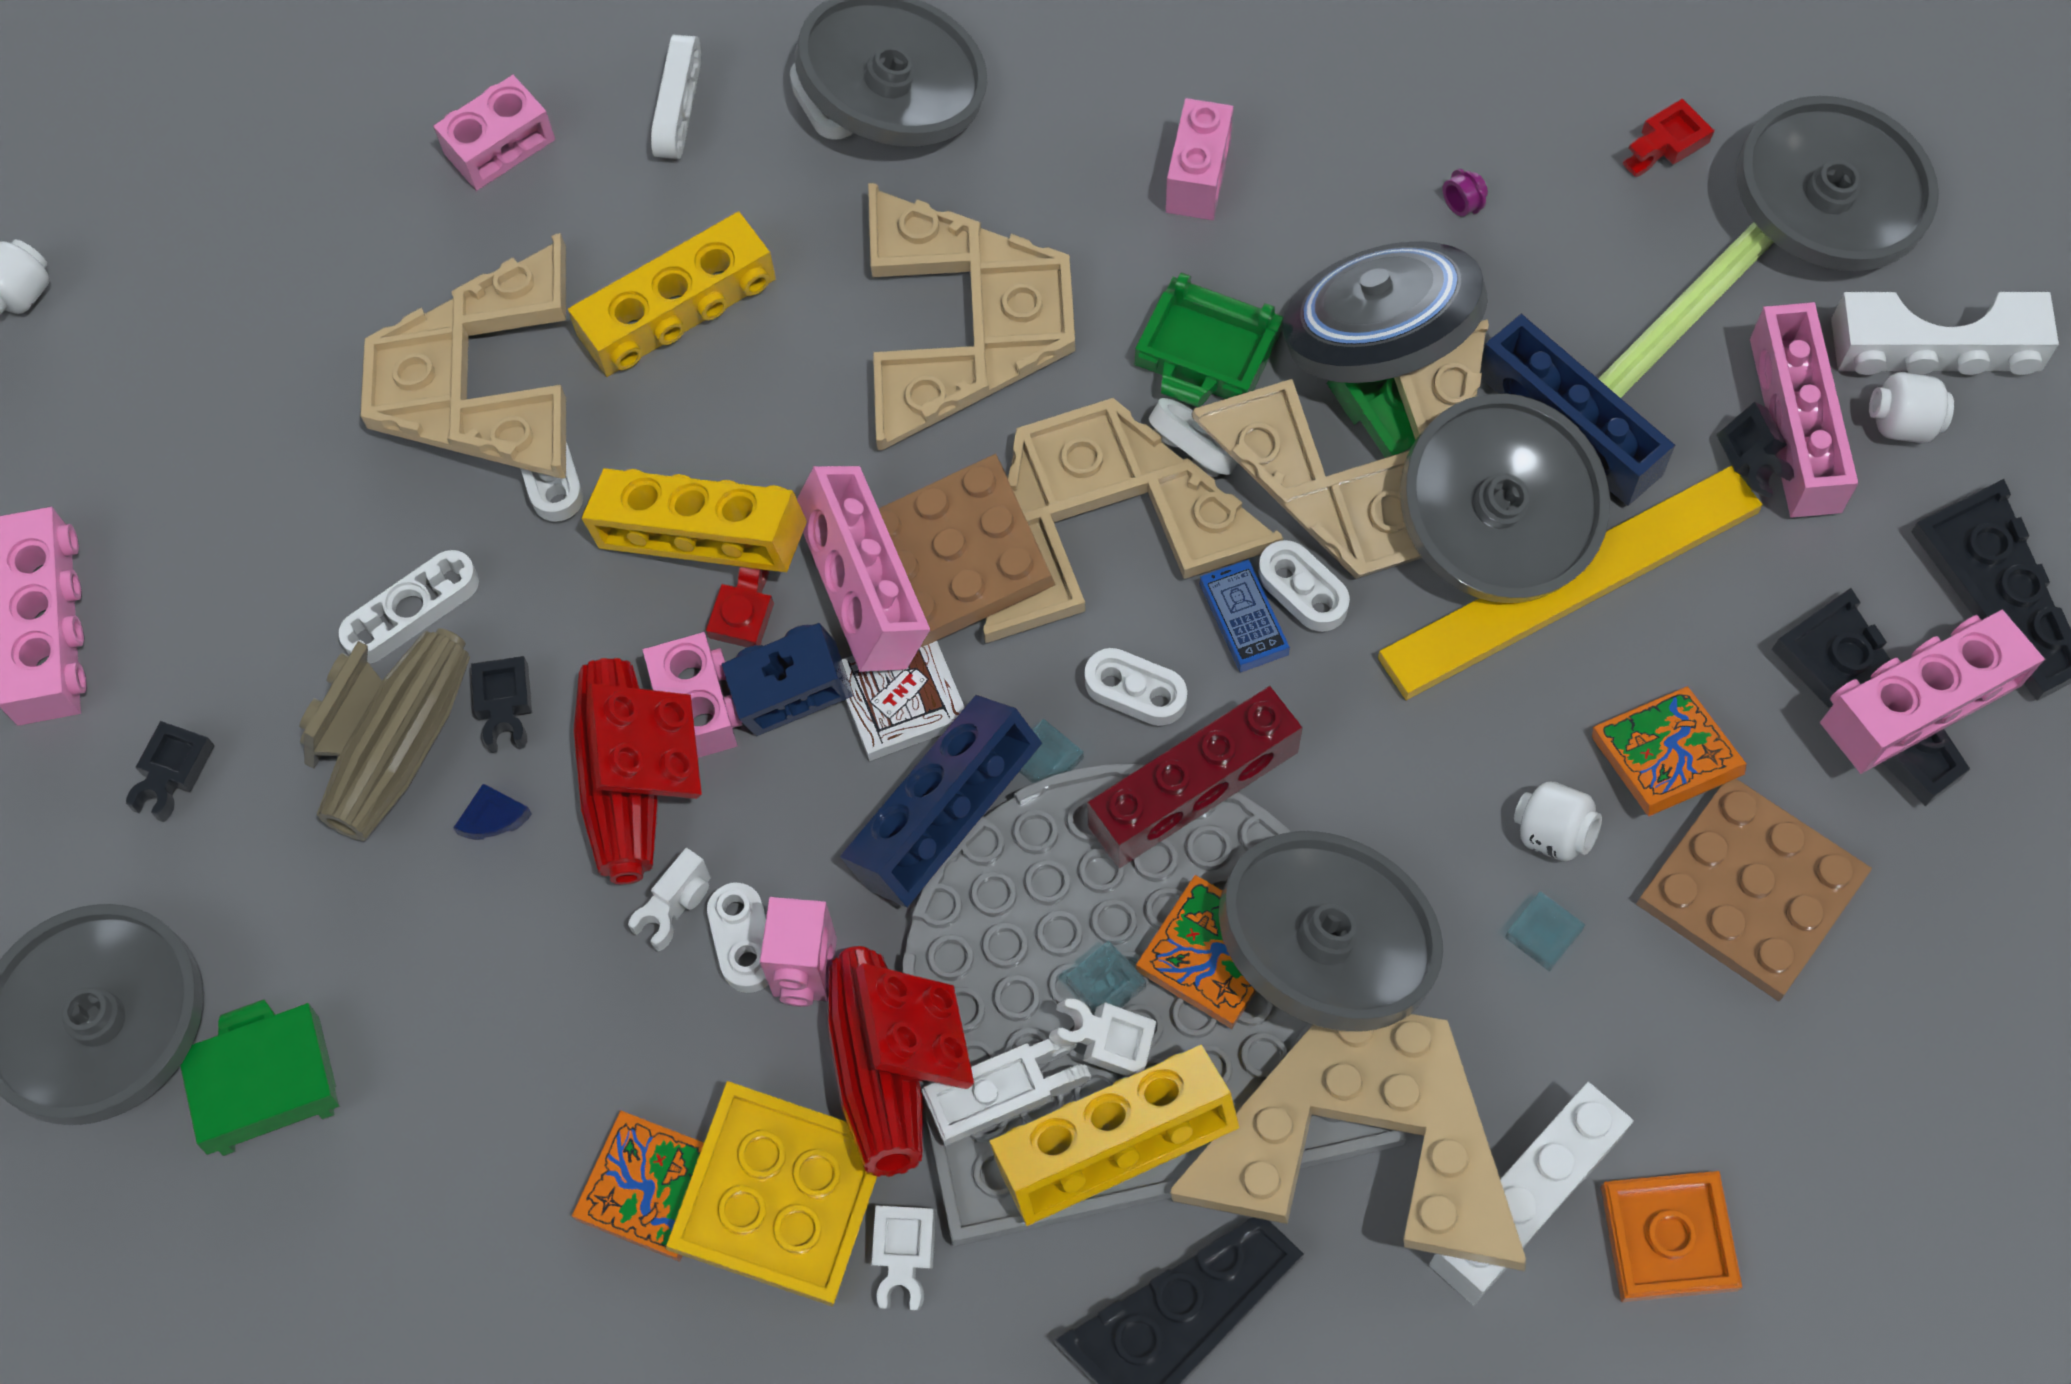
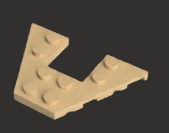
[868,183,1075,450]
[360,233,566,479]
[1191,319,1489,579]
[983,398,1283,643]
[1170,1014,1526,1271]

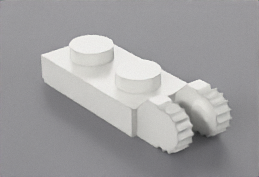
[921,1038,1091,1146]

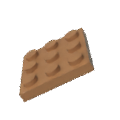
[878,453,1056,647]
[1636,779,1873,1002]

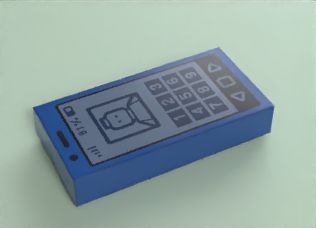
[1199,559,1290,673]

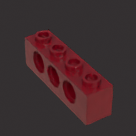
[1087,686,1303,869]

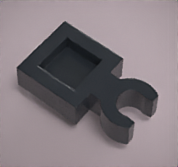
[1716,402,1794,498]
[471,656,532,753]
[126,721,215,822]

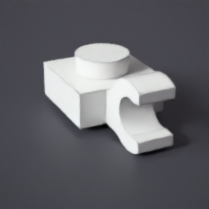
[628,847,711,951]

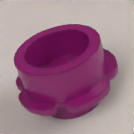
[1442,169,1488,216]

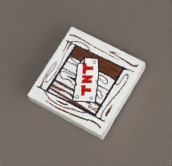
[842,641,965,761]

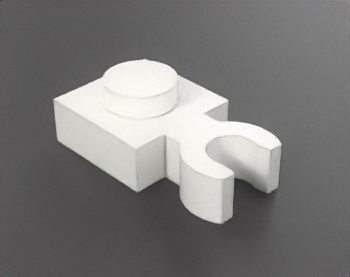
[1049,998,1157,1077]
[872,1206,936,1310]

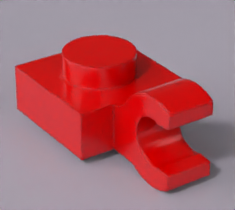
[1623,98,1715,177]
[706,567,774,648]

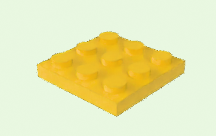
[666,1081,877,1307]

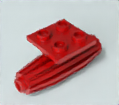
[574,658,702,885]
[828,946,975,1177]

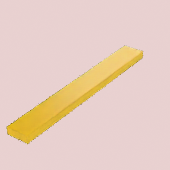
[1378,465,1763,701]

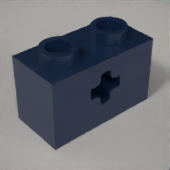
[722,623,854,736]

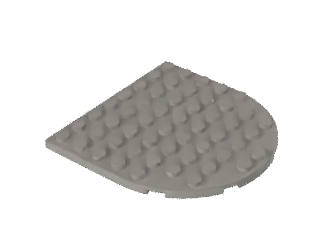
[903,764,1406,1246]

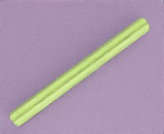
[1598,222,1774,398]

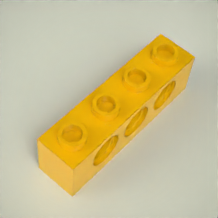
[568,211,776,377]
[581,468,807,573]
[989,1044,1239,1226]

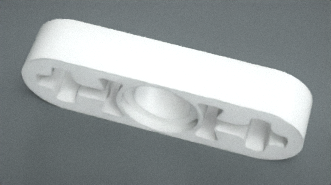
[651,35,701,159]
[339,550,479,664]

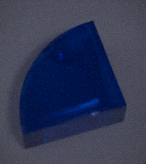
[453,783,532,840]

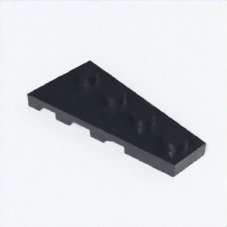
[1911,479,2071,701]
[1771,588,1970,807]
[1054,1217,1304,1384]

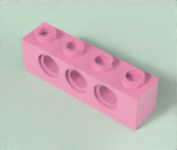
[1750,302,1858,518]
[797,466,930,672]
[0,507,87,726]
[1820,609,2045,774]

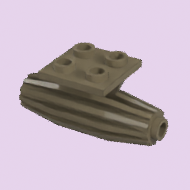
[299,628,470,841]

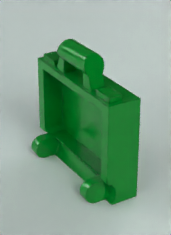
[1135,273,1284,407]
[180,999,340,1156]

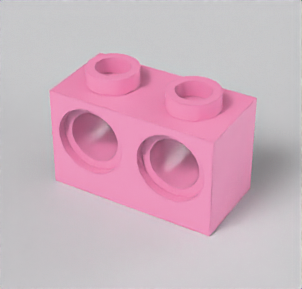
[433,75,555,191]
[1166,98,1234,221]
[642,632,742,758]
[760,897,837,1007]

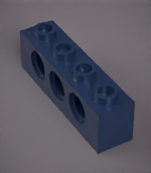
[1480,313,1675,506]
[840,695,1042,907]

